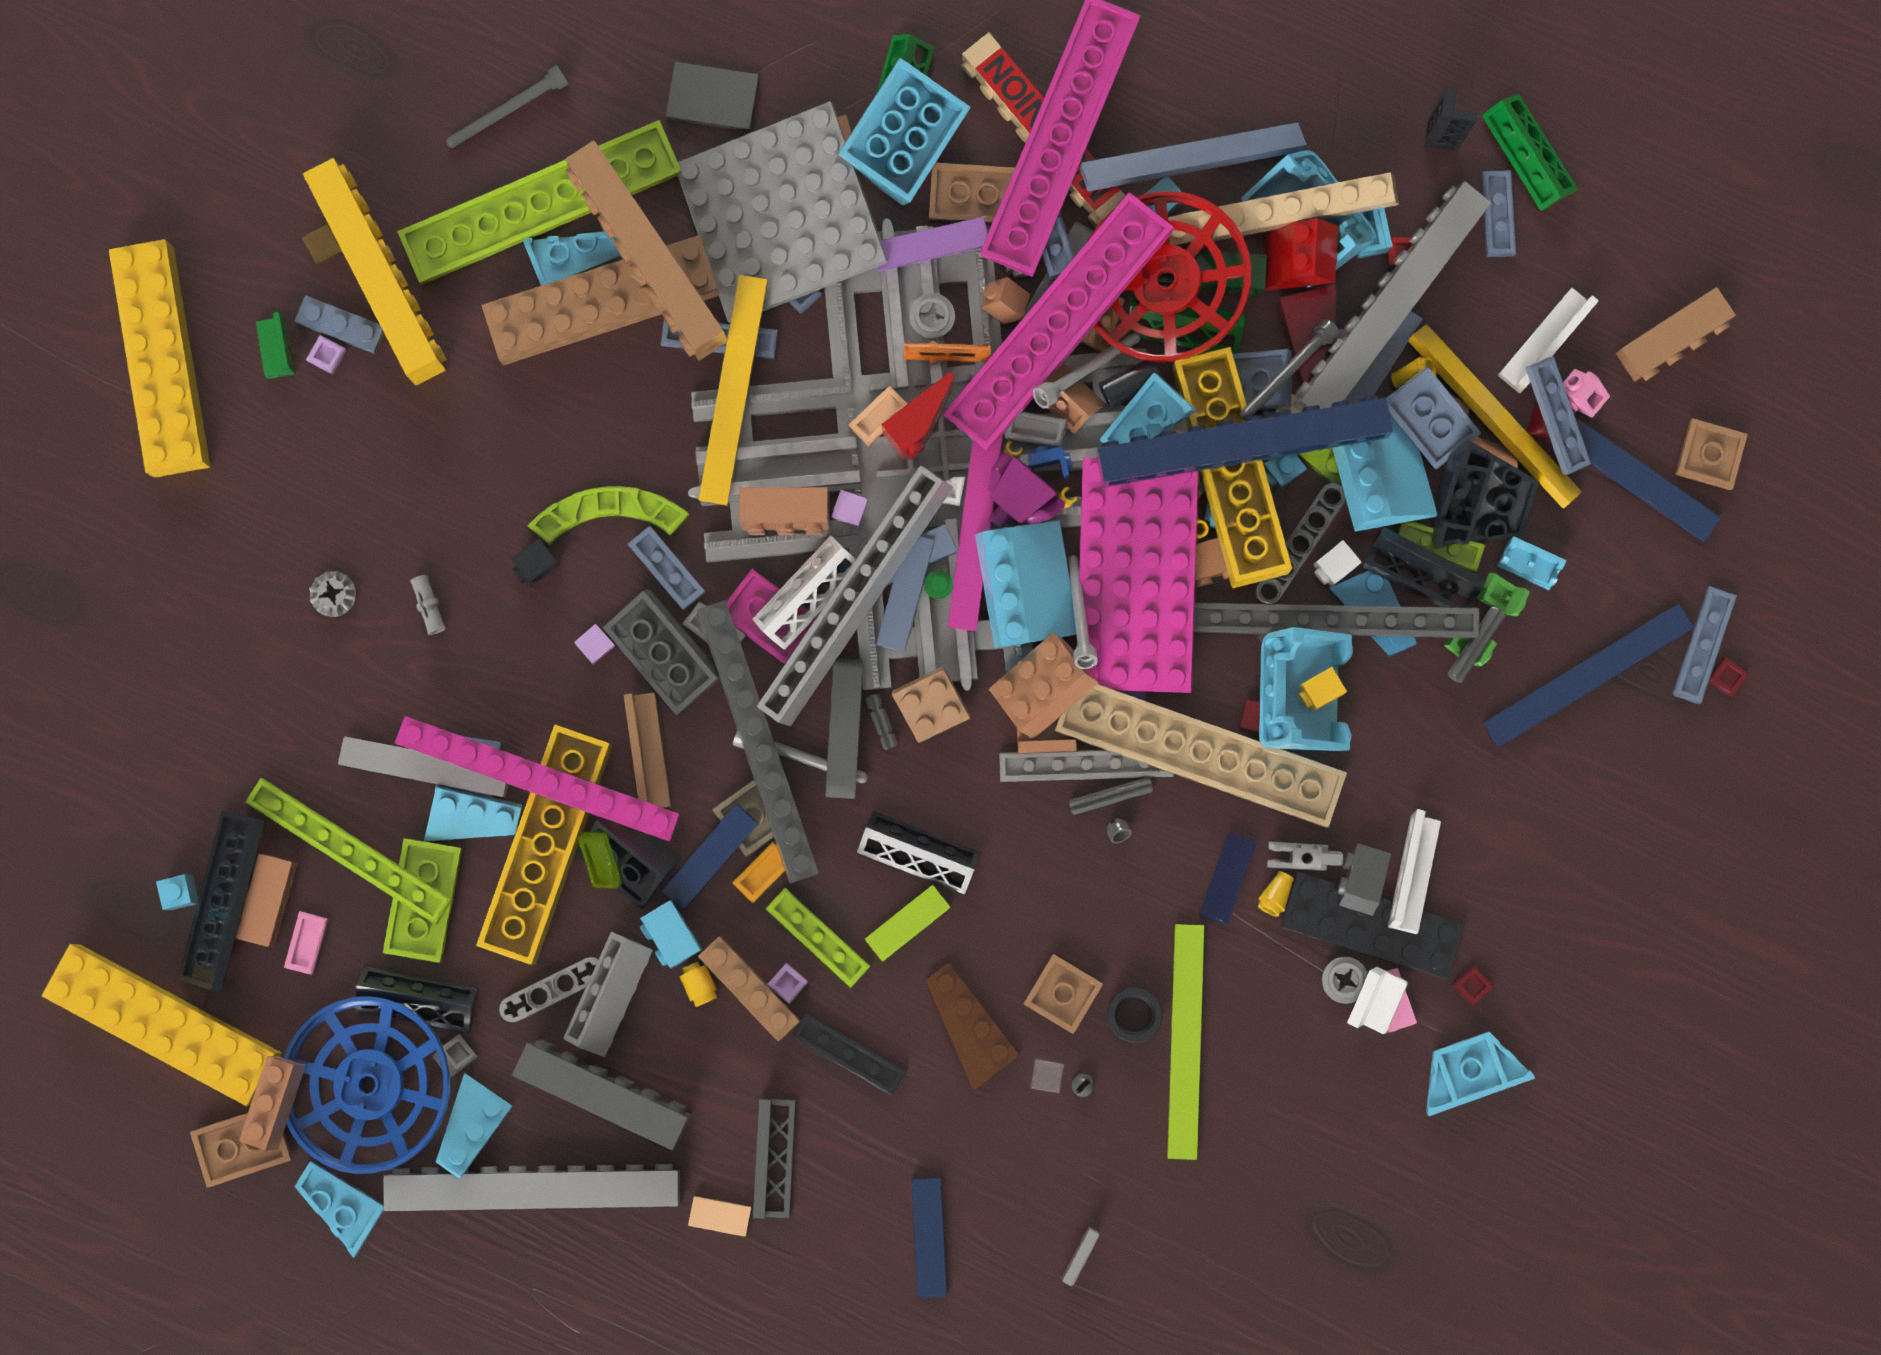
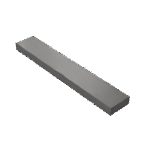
[338,736,508,798]
[999,749,1174,782]

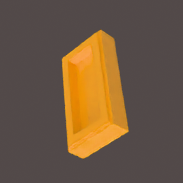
[732,842,785,903]

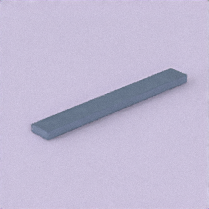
[1080,122,1307,191]

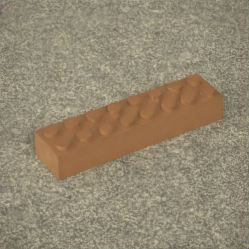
[565,140,727,361]
[481,235,719,365]

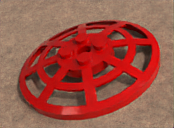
[1087,191,1252,362]

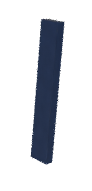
[1577,419,1721,542]

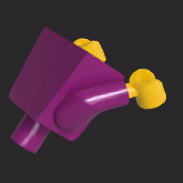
[989,441,1077,529]

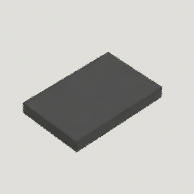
[666,62,759,132]

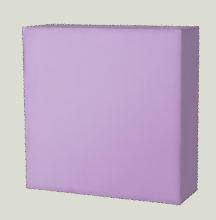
[306,335,347,375]
[831,490,868,527]
[574,624,615,665]
[768,963,808,1004]

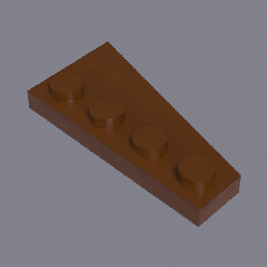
[926,963,1020,1091]

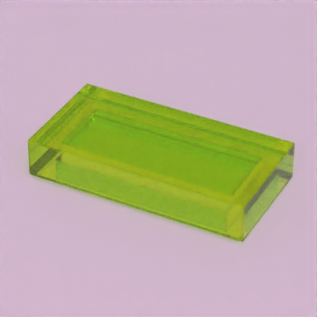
[577,832,622,889]

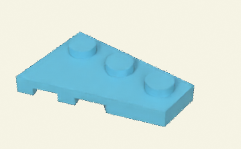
[523,232,623,286]
[1100,373,1197,444]
[424,785,522,842]
[436,1073,512,1179]
[295,1161,384,1258]

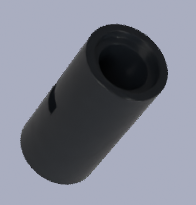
[1098,360,1161,408]

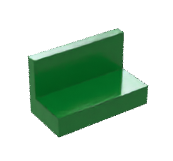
[256,312,295,379]

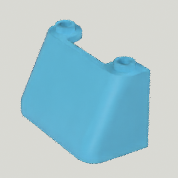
[1241,150,1377,288]
[1259,627,1353,751]

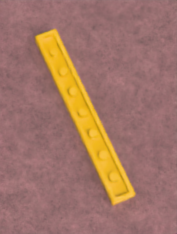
[699,275,768,506]
[1408,324,1582,509]

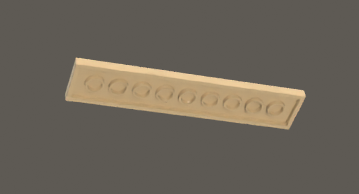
[1054,684,1347,828]

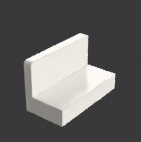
[1347,967,1408,1034]

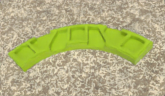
[528,486,690,545]

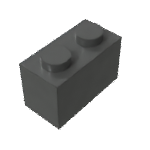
[1337,843,1391,916]

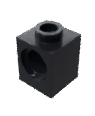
[512,539,560,585]

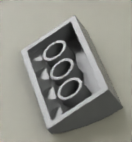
[603,589,720,715]

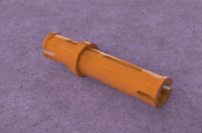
[904,340,991,363]

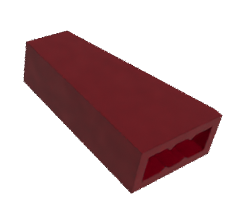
[1277,284,1337,386]

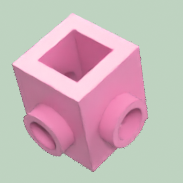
[1563,369,1610,418]

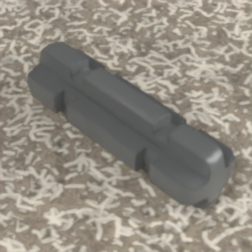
[865,694,898,750]

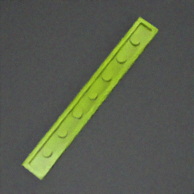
[245,778,453,924]
[1167,924,1204,1160]

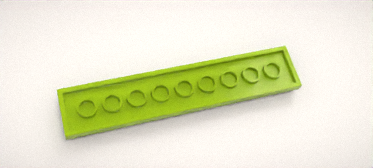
[397,120,681,285]

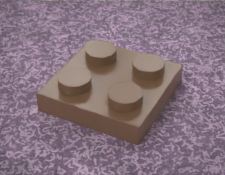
[1675,418,1748,490]
[892,666,970,743]
[1023,954,1103,1034]

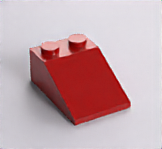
[1264,218,1338,291]
[881,372,954,461]

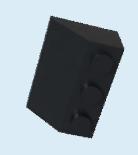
[575,817,682,909]

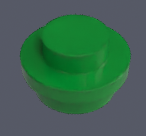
[924,570,953,599]

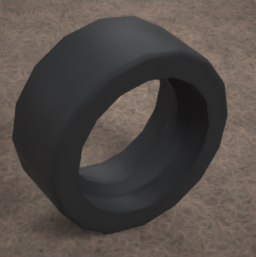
[1106,987,1163,1043]

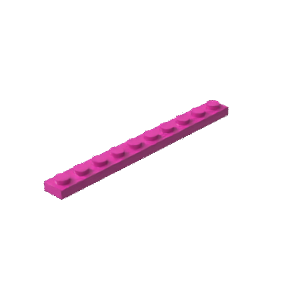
[395,716,680,842]

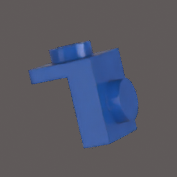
[1028,446,1073,479]

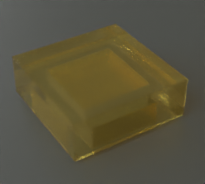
[302,224,342,264]

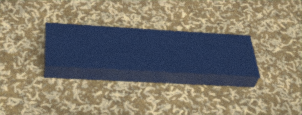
[662,804,759,910]
[911,1177,947,1298]

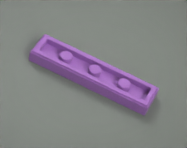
[878,217,988,272]

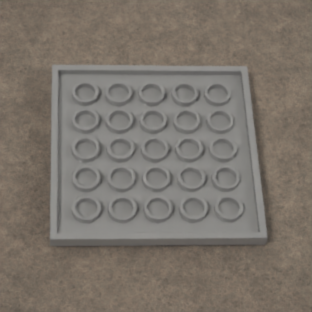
[677,101,888,323]

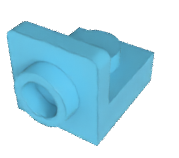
[1263,454,1307,491]

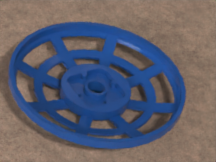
[284,996,450,1174]

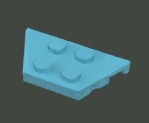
[1426,1032,1535,1116]

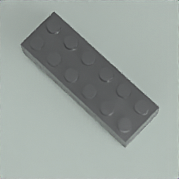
[512,1039,692,1150]

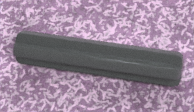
[1448,607,1505,683]
[1069,777,1153,815]

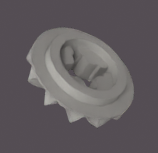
[909,293,955,339]
[309,571,356,617]
[1321,957,1368,1004]

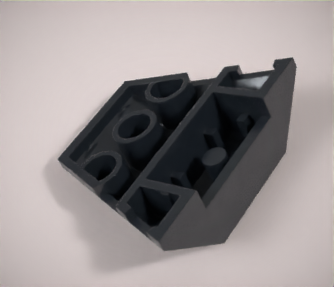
[1433,439,1539,549]

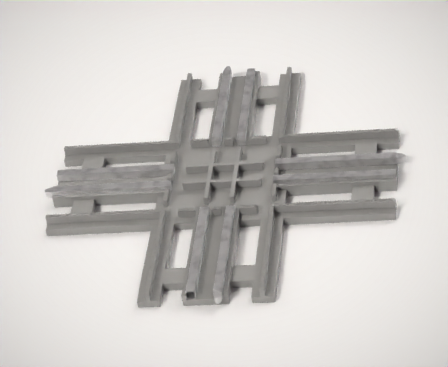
[688,219,1146,691]

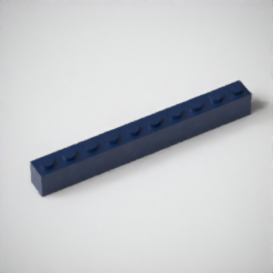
[1096,395,1393,488]

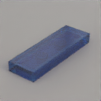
[1199,833,1256,925]

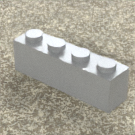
[563,932,653,1057]

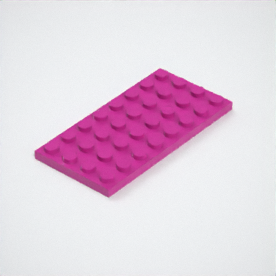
[1077,458,1199,693]

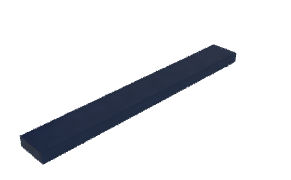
[1482,603,1694,748]

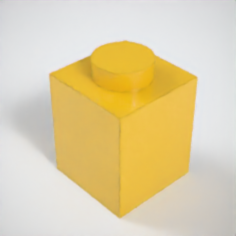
[1298,667,1347,713]

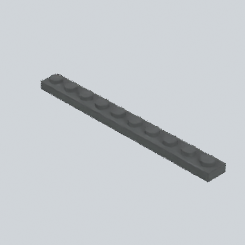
[697,600,819,883]
[1194,603,1479,638]

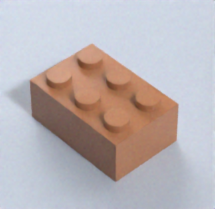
[739,487,830,535]
[989,632,1098,740]

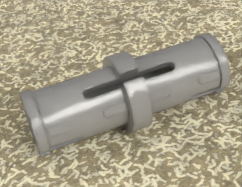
[410,575,446,635]

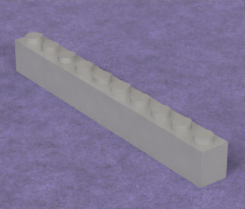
[1292,181,1491,412]
[757,465,953,726]
[384,1163,680,1211]

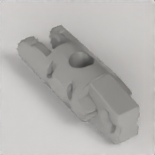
[1267,842,1343,871]

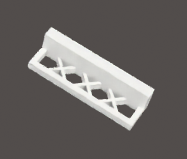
[1498,288,1599,394]
[752,535,856,650]
[1388,809,1441,934]

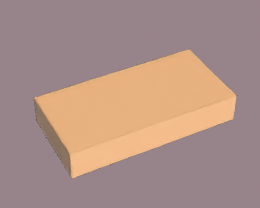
[848,386,907,447]
[688,1196,752,1237]

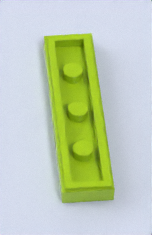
[766,888,871,988]

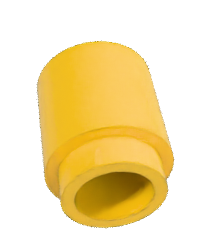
[679,962,717,1007]

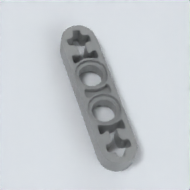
[499,957,599,1022]

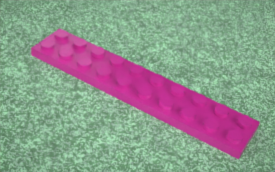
[980,0,1141,277]
[943,192,1174,452]

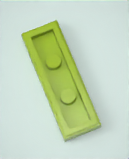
[1397,521,1485,573]
[865,885,951,962]

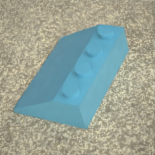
[838,58,971,205]
[1332,413,1438,532]
[975,520,1077,649]

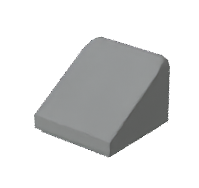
[433,1034,477,1078]

